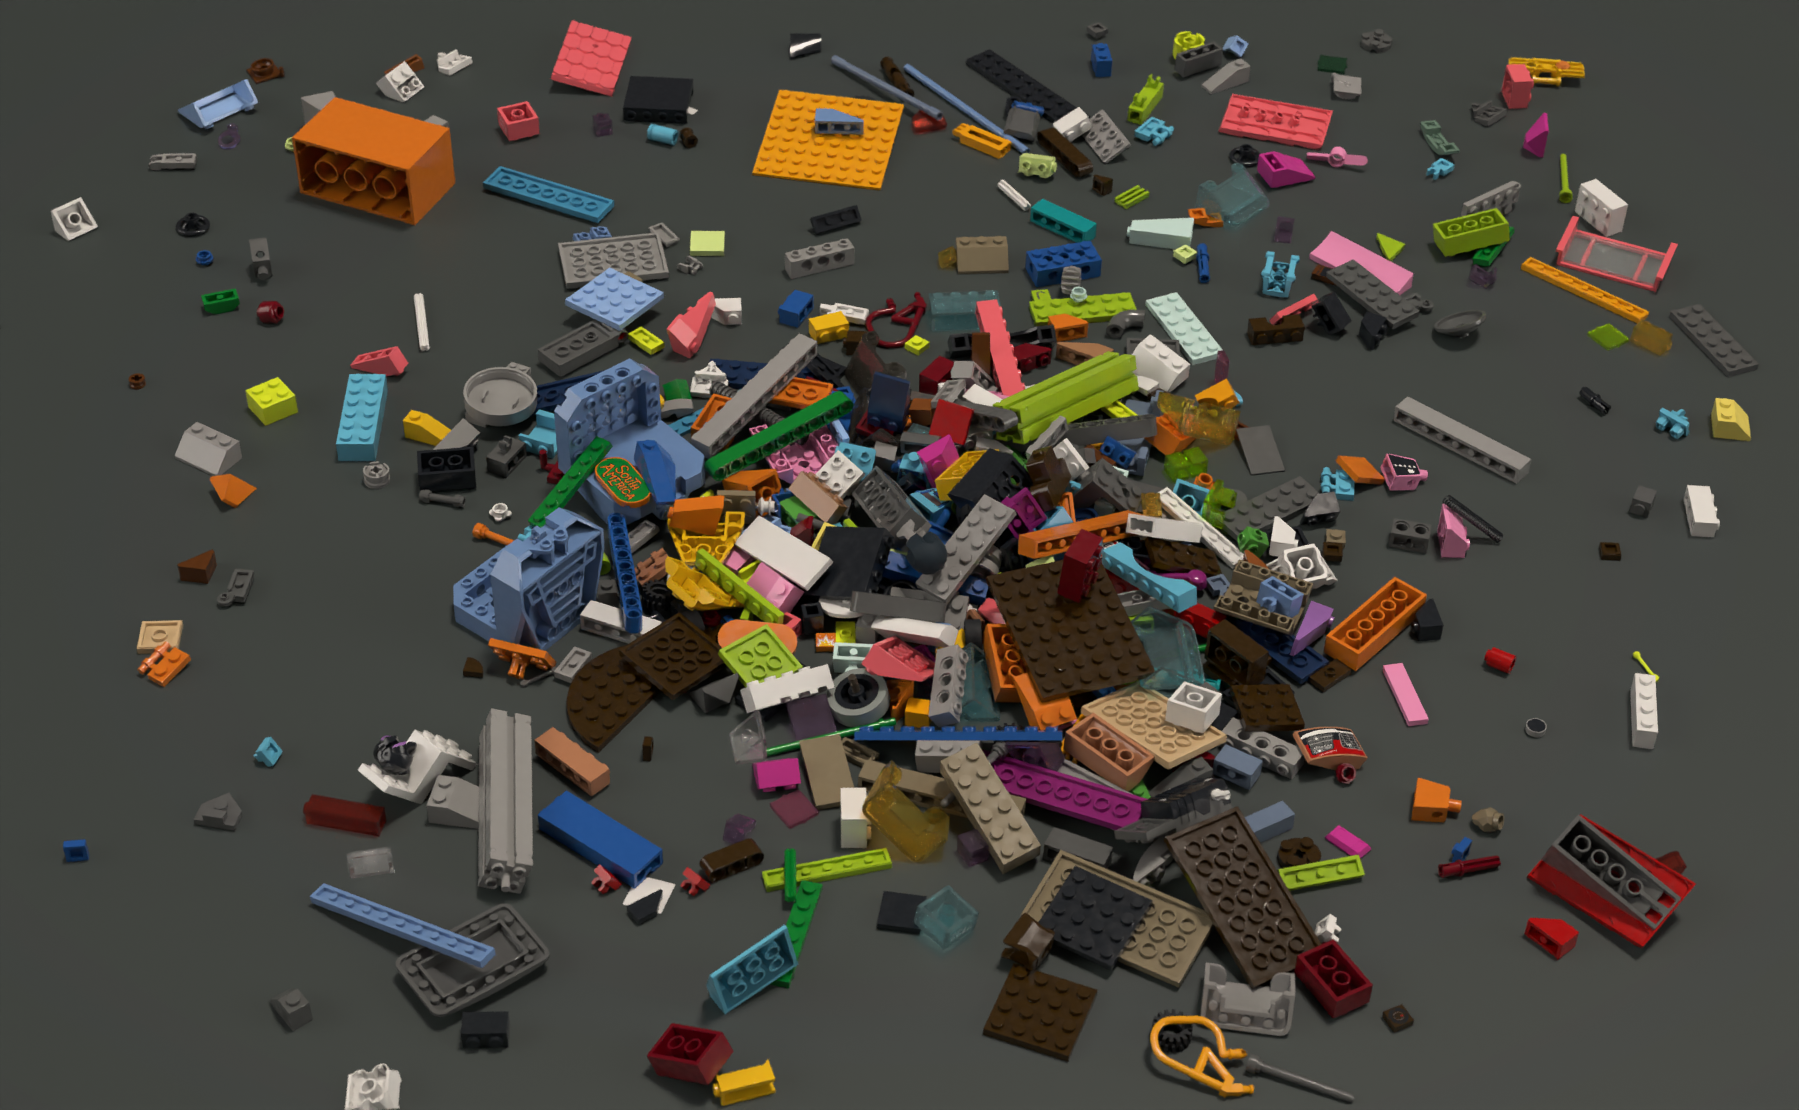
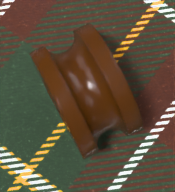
[128,373,146,390]

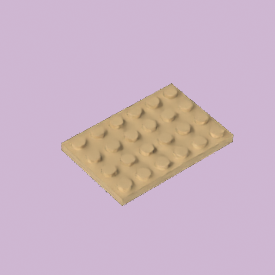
[1081,681,1227,769]

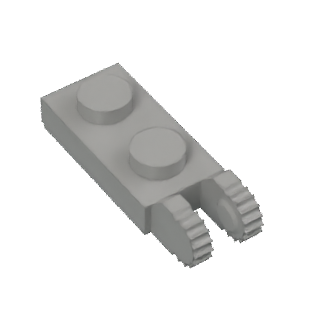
[148,153,197,171]

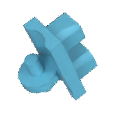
[1656,407,1690,439]

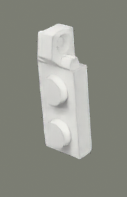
[819,303,869,325]

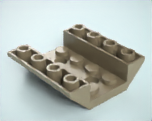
[1213,560,1313,636]

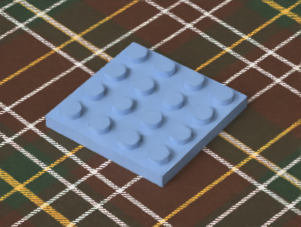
[565,268,664,331]

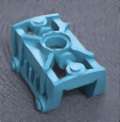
[1261,251,1300,297]

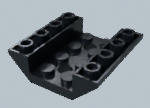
[947,448,1034,549]

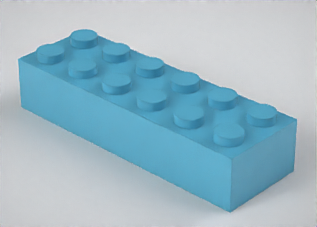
[336,374,388,461]

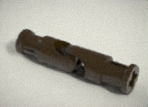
[880,56,914,97]

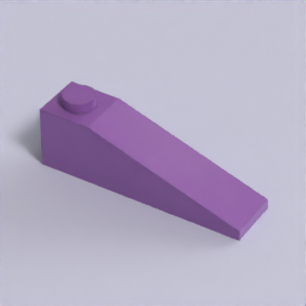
[1290,601,1335,656]

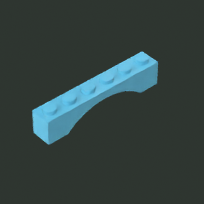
[1102,542,1197,613]

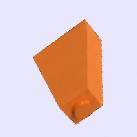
[722,469,781,518]
[667,495,724,536]

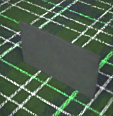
[1236,425,1285,475]

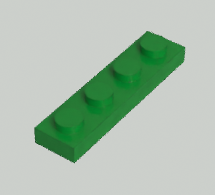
[1473,226,1514,267]

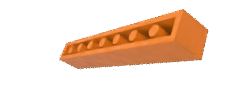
[1018,510,1143,559]

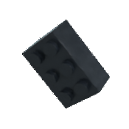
[417,446,477,491]

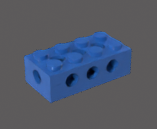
[1025,241,1102,288]

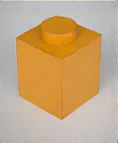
[905,697,932,728]

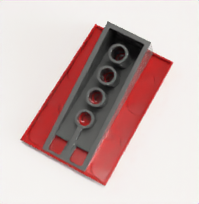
[1527,814,1696,949]

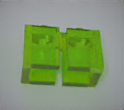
[1164,447,1208,483]

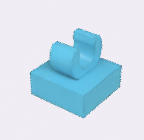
[253,737,283,767]

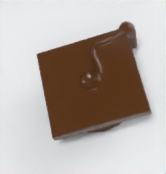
[246,58,285,84]

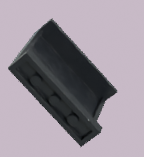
[623,76,694,124]
[804,526,894,603]

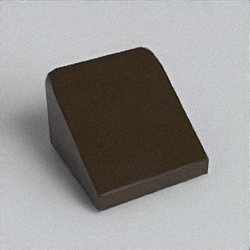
[1092,174,1113,196]

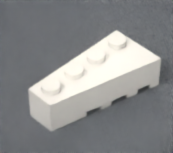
[740,664,834,713]

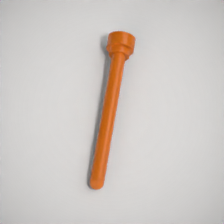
[472,523,514,546]

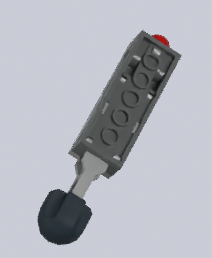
[851,465,947,574]

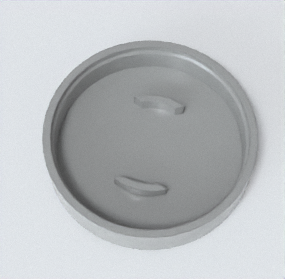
[463,367,537,426]

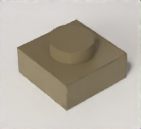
[1326,529,1346,549]

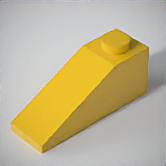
[403,410,451,446]

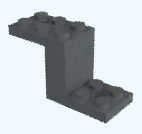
[1073,458,1144,512]

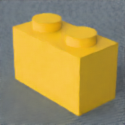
[809,311,849,344]

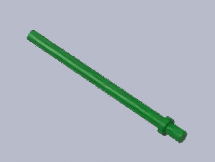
[765,718,896,757]

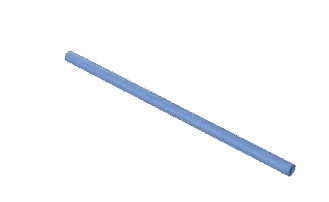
[904,64,1030,154]

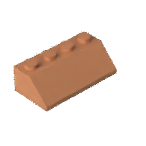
[1063,712,1155,791]

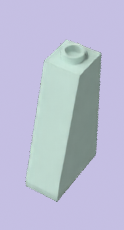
[1127,218,1194,249]

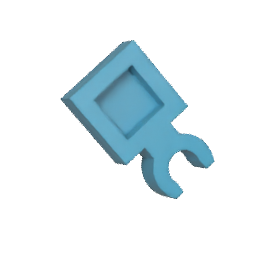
[1426,158,1455,180]

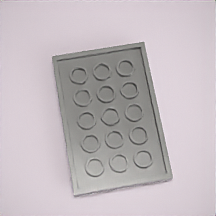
[558,232,669,289]

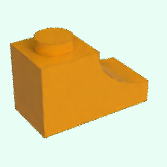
[1195,378,1240,411]

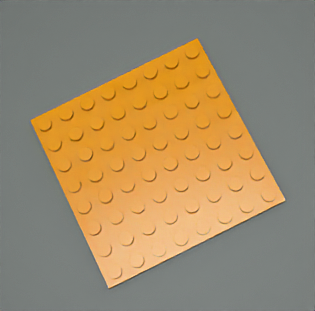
[752,90,904,191]

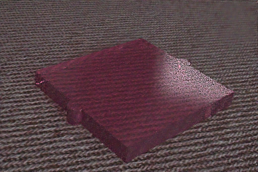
[770,789,819,829]

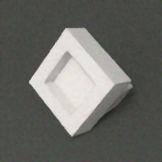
[1315,914,1341,943]

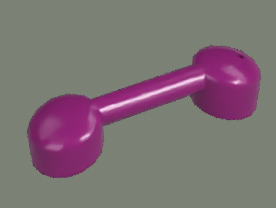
[1146,570,1207,590]

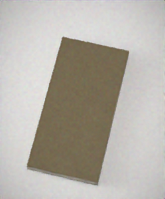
[799,734,854,810]

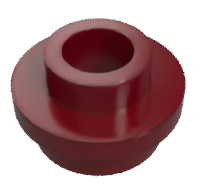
[702,610,721,627]
[1336,763,1356,784]

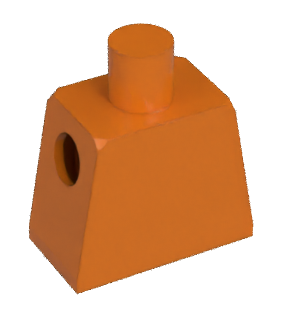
[1411,778,1462,822]

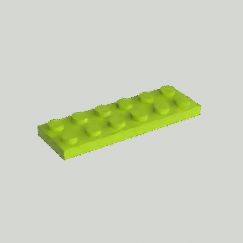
[1029,292,1137,327]

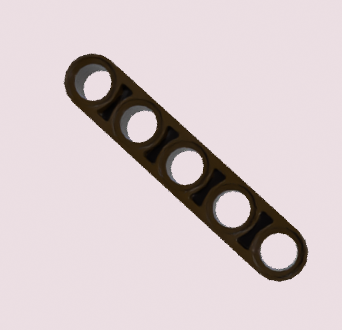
[1037,127,1093,178]

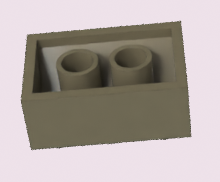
[955,236,1009,274]

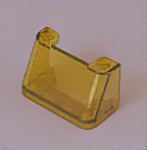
[1157,392,1241,445]
[862,761,950,862]

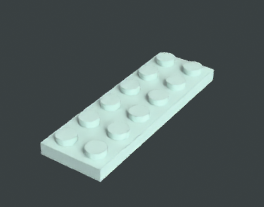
[1146,292,1224,365]

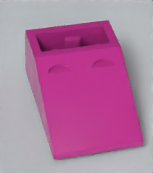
[1257,151,1316,188]

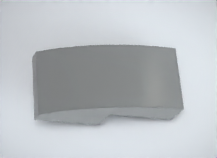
[661,399,694,419]

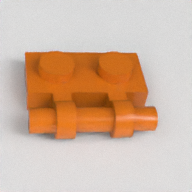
[137,641,191,687]

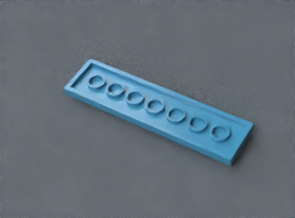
[483,166,615,223]

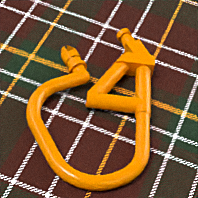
[1150,1016,1254,1098]

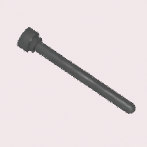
[940,740,1010,808]
[1246,1053,1354,1102]

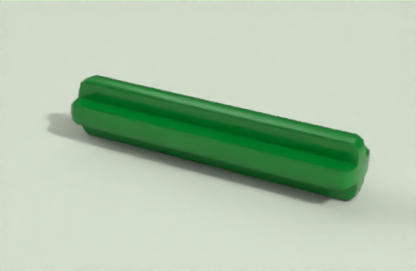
[784,848,797,902]

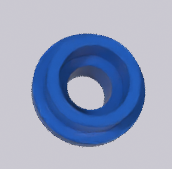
[196,250,213,266]

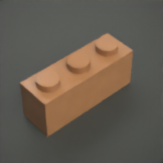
[788,471,848,524]

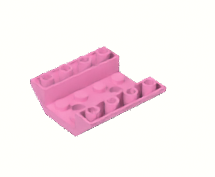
[749,425,839,484]

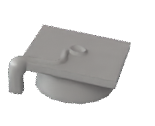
[1331,73,1361,99]

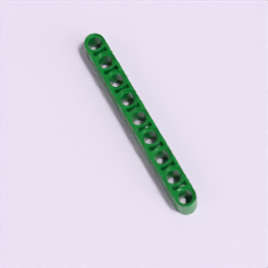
[704,391,853,481]

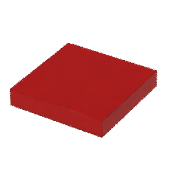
[929,399,975,445]

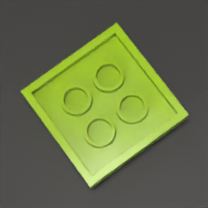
[718,624,803,688]

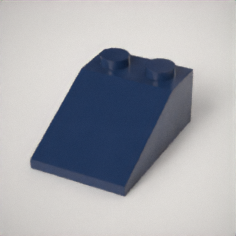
[867,372,910,433]

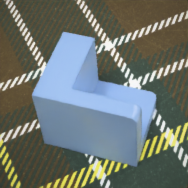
[1223,35,1248,57]

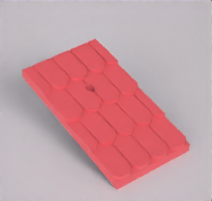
[551,20,631,97]
[1218,94,1333,150]

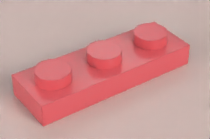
[1269,294,1317,325]

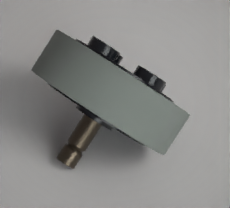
[827,668,890,727]

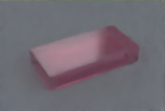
[1214,350,1230,383]

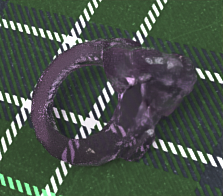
[218,123,241,150]

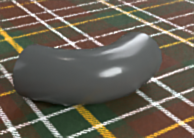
[1106,310,1145,338]

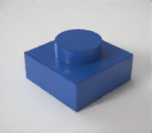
[1451,837,1472,863]
[63,839,89,862]

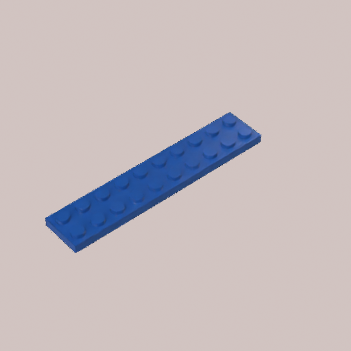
[854,726,1063,740]

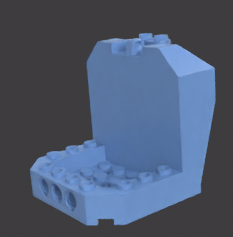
[554,358,705,525]
[453,507,604,651]

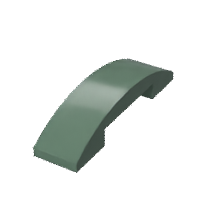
[1420,120,1460,155]

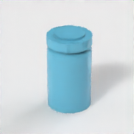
[647,124,679,146]

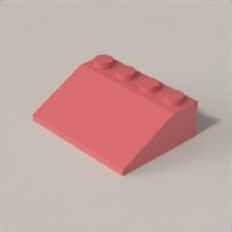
[861,636,935,682]

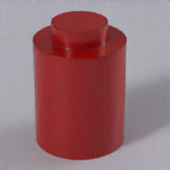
[1484,647,1517,674]

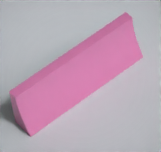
[1309,231,1414,295]

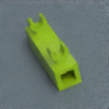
[1127,74,1164,125]

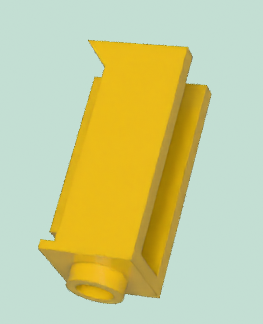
[712,1059,776,1106]

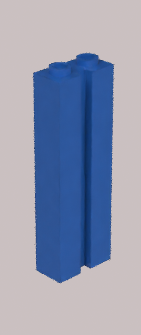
[538,790,663,889]

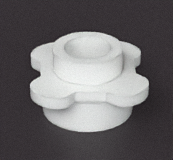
[489,503,512,521]

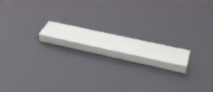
[1153,487,1244,569]

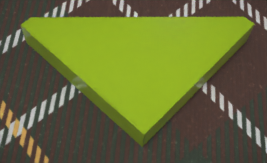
[1376,233,1405,261]

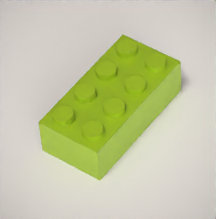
[1433,208,1510,257]

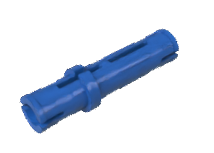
[1196,243,1210,283]

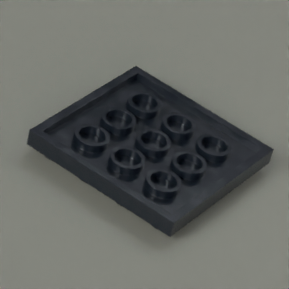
[1038,866,1152,971]

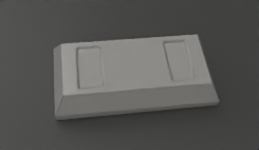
[648,222,680,247]

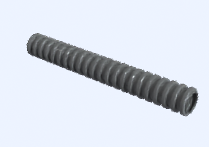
[709,380,809,445]

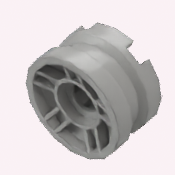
[363,462,390,489]

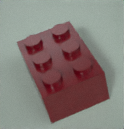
[1057,529,1104,603]
[1294,939,1373,1019]
[646,1023,734,1085]

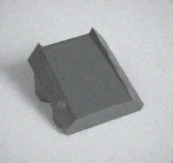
[1003,105,1040,141]

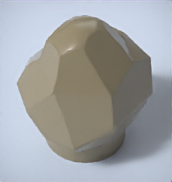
[1472,807,1504,833]

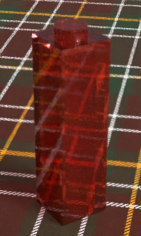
[303,794,387,837]

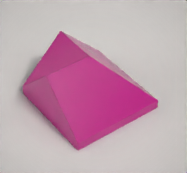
[1523,113,1549,158]

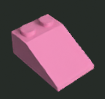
[747,562,804,613]

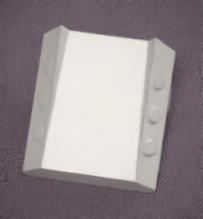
[345,1064,402,1110]

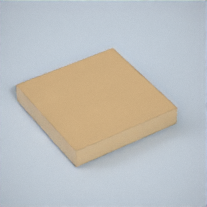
[137,620,183,654]

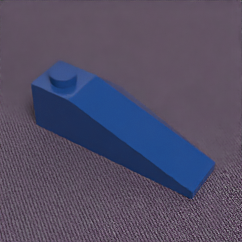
[634,440,676,506]

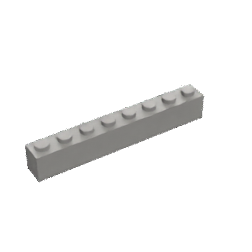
[1393,396,1531,484]

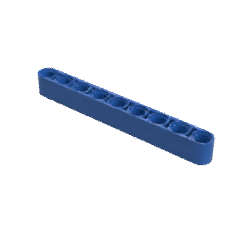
[608,513,643,634]

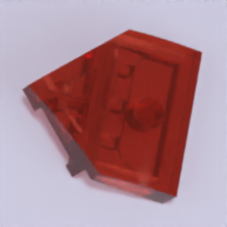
[912,110,947,133]

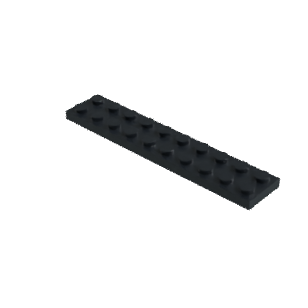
[966,49,1091,123]

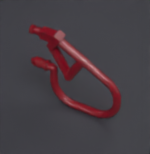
[865,292,927,348]

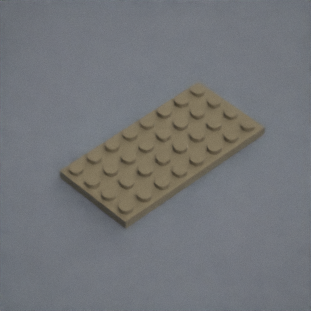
[1021,850,1214,988]

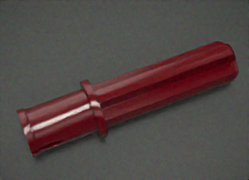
[1438,855,1501,878]

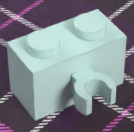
[833,642,873,673]

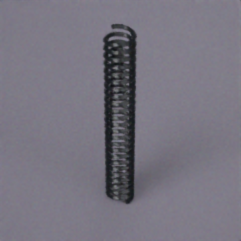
[1442,495,1504,543]

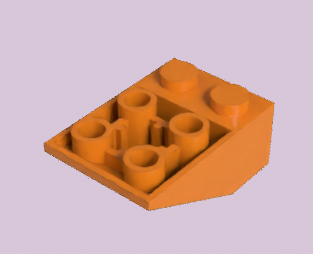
[1144,412,1201,458]

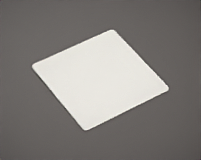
[623,877,675,914]

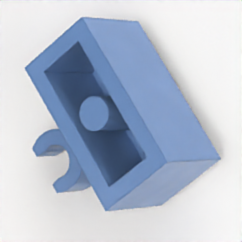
[1256,576,1304,618]

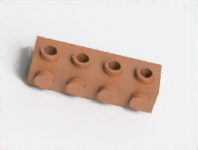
[534,727,610,796]

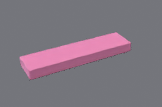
[1382,663,1428,726]

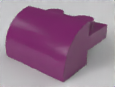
[1001,487,1047,541]

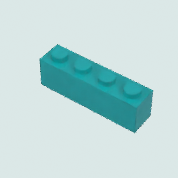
[1030,199,1097,243]

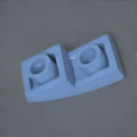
[573,226,612,241]

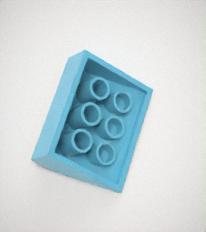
[706,925,798,1014]

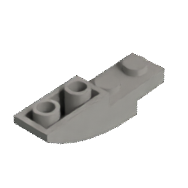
[1133,837,1174,887]

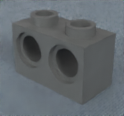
[1389,518,1432,553]

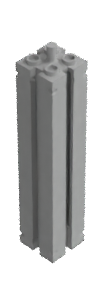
[478,708,533,894]

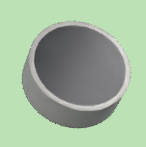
[1525,718,1547,738]

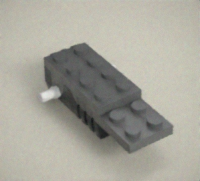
[1114,777,1232,843]

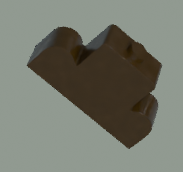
[1026,446,1072,512]

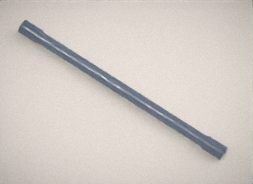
[831,55,943,120]

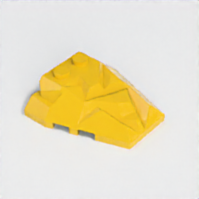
[667,511,745,566]
[665,556,745,611]

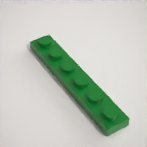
[528,436,613,528]
[770,880,823,988]

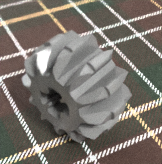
[1061,266,1081,295]

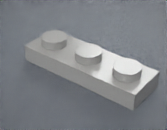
[931,379,965,408]
[1026,415,1068,461]

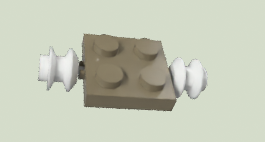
[703,490,775,524]

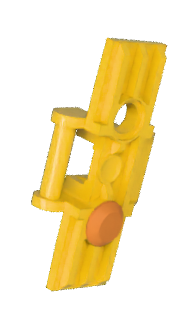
[1508,57,1585,87]

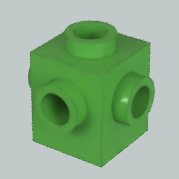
[1237,526,1269,558]

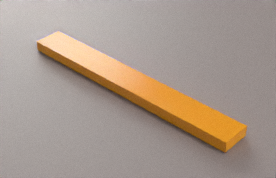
[1521,257,1649,324]

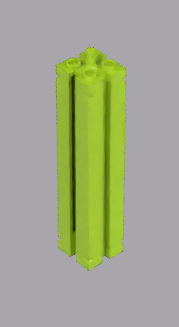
[992,351,1139,444]

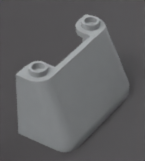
[1201,963,1295,1036]

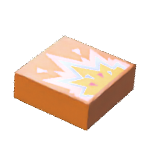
[816,633,836,652]

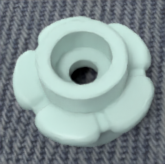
[1070,287,1087,302]

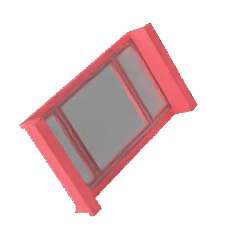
[1556,216,1678,292]

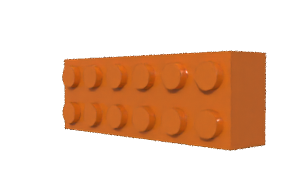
[1323,577,1427,671]

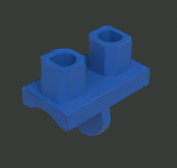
[1099,436,1136,469]

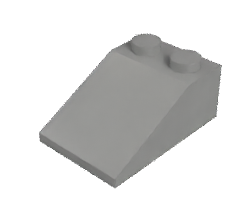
[427,775,479,829]

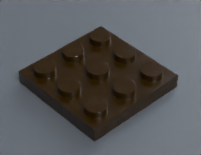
[1230,684,1305,732]

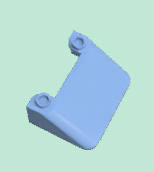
[178,79,258,130]

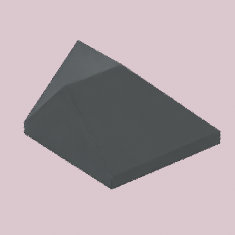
[689,673,739,713]

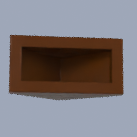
[177,549,217,584]

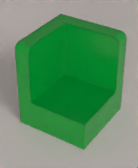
[662,379,692,401]

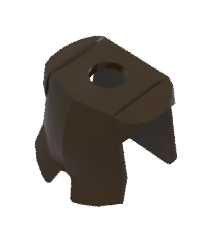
[1001,913,1055,971]

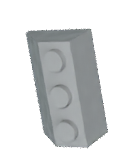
[175,422,242,476]
[915,740,983,773]

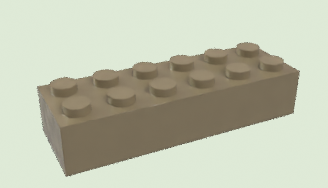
[940,742,1041,874]

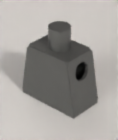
[249,237,272,280]

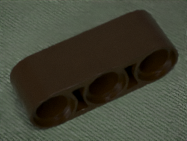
[699,838,764,882]

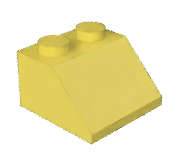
[1711,398,1751,441]

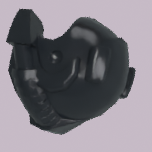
[373,736,416,775]

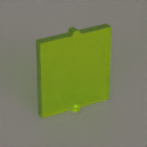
[1587,323,1630,351]

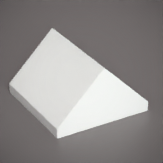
[51,197,98,241]

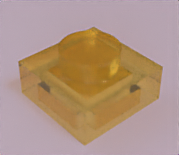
[938,246,957,268]

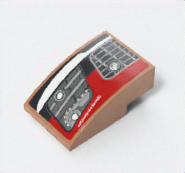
[1292,727,1368,771]

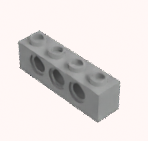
[785,238,854,279]
[928,644,968,727]
[1219,718,1305,779]

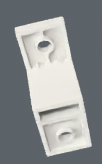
[358,730,477,804]

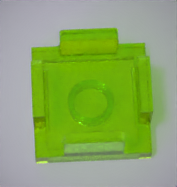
[1202,479,1237,530]

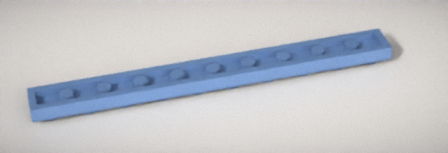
[310,883,496,968]

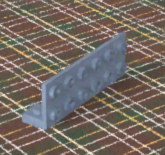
[1116,390,1164,476]

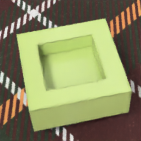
[1173,244,1197,264]

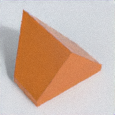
[210,474,257,508]
[887,679,914,723]

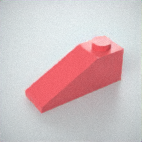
[350,346,408,376]

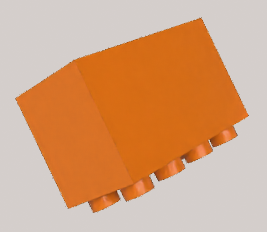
[292,97,455,225]

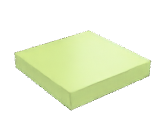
[690,231,725,256]

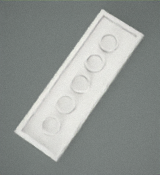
[735,516,833,591]

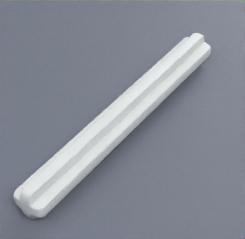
[414,293,430,351]

